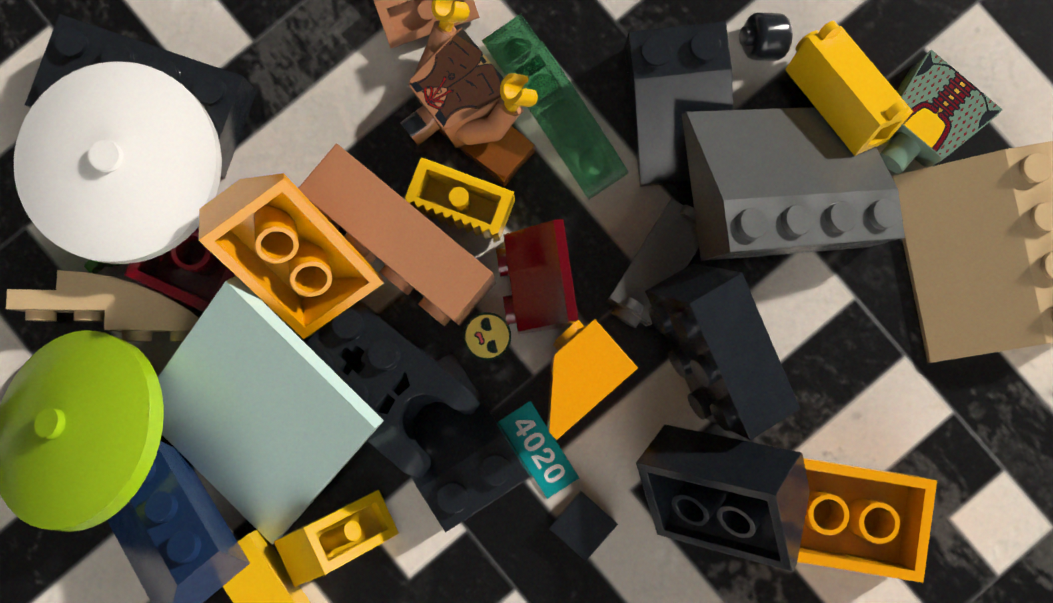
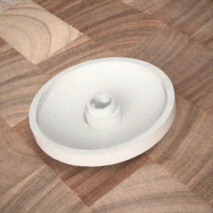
[14,62,222,264]

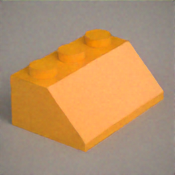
[199,173,384,339]
[547,319,638,440]

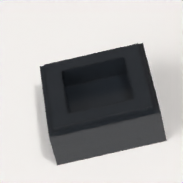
[549,490,618,561]

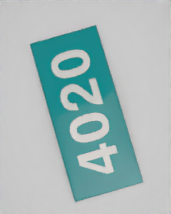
[498,401,579,499]

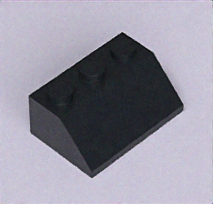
[636,424,810,572]

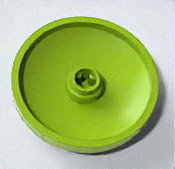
[0,330,164,532]

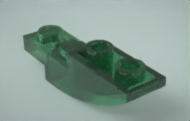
[482,14,629,200]

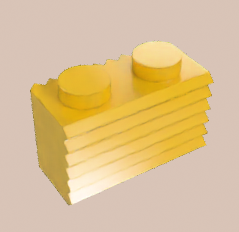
[405,157,515,243]

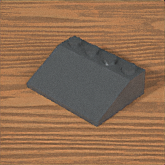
[682,107,905,261]

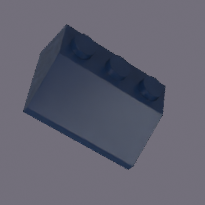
[107,441,250,603]

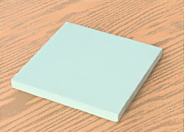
[158,276,384,545]

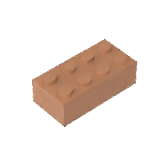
[298,143,496,326]

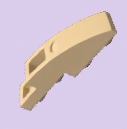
[6,270,202,342]

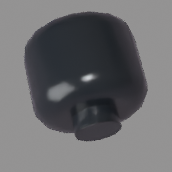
[739,12,793,61]

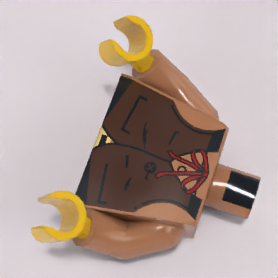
[400,0,538,148]

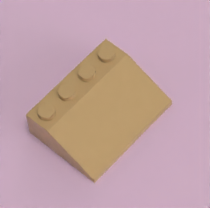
[892,141,1053,363]

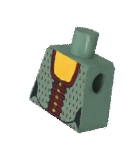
[880,50,1003,174]

